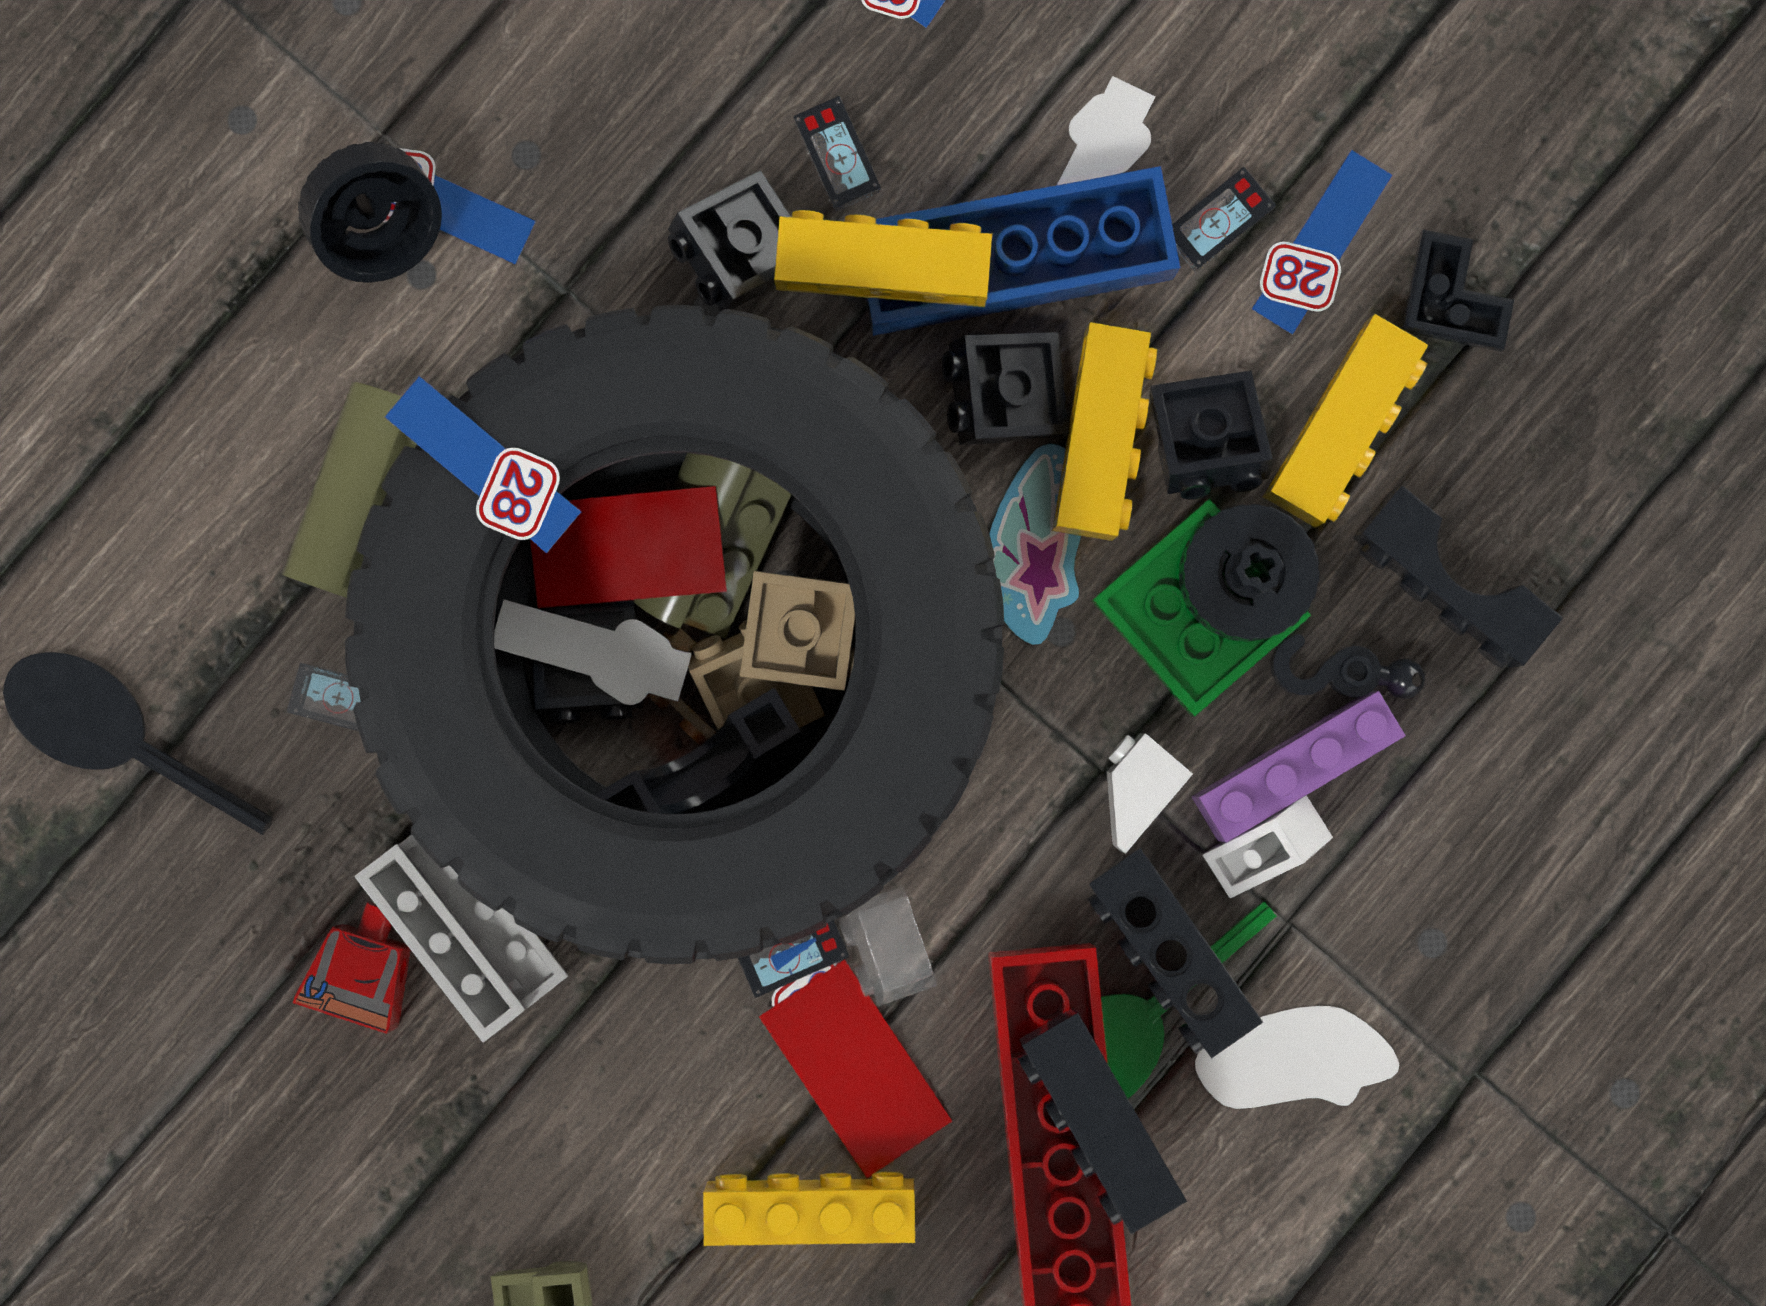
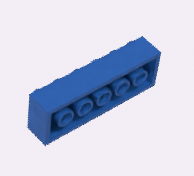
[866,166,1180,336]

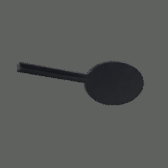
[3,652,273,835]

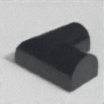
[1401,229,1514,352]

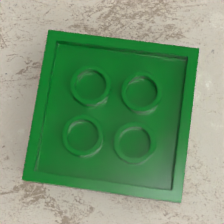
[1092,499,1311,717]

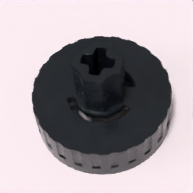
[298,142,442,283]
[1178,504,1320,642]

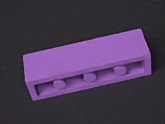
[1191,691,1406,843]

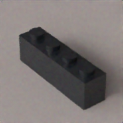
[1017,1007,1187,1234]

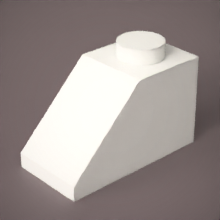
[1107,733,1193,853]
[1203,795,1333,898]

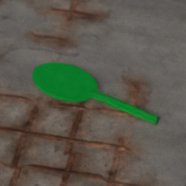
[1101,901,1277,1099]

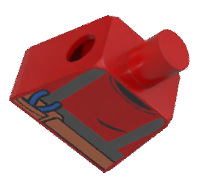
[293,902,411,1034]

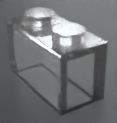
[838,884,937,1006]

